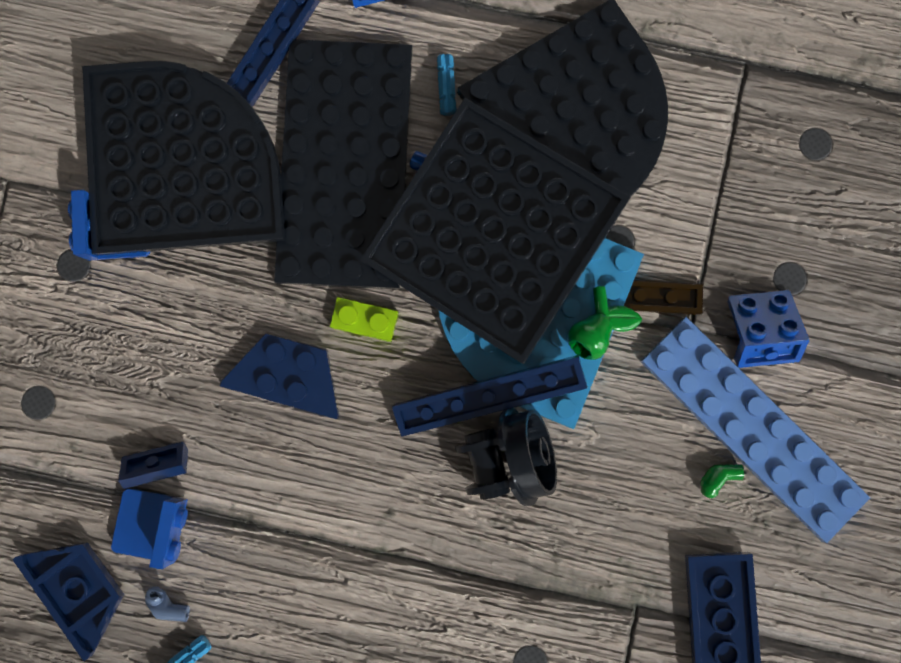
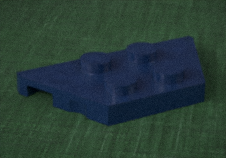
[220,334,339,419]
[12,542,124,662]

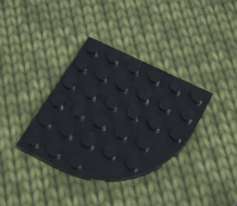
[457,0,668,197]
[82,61,285,256]

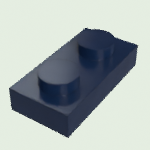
[118,441,188,489]

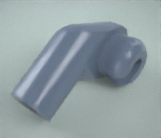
[145,587,190,622]

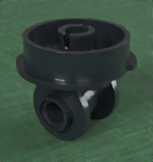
[455,408,557,506]

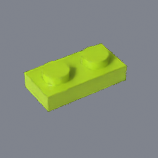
[330,297,399,343]

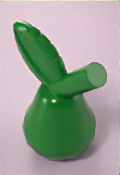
[567,286,642,360]

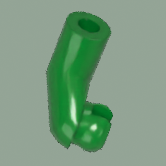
[700,464,744,498]

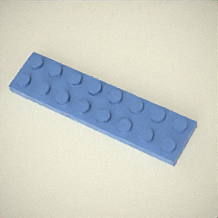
[640,317,870,544]

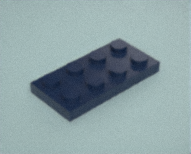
[685,552,761,663]

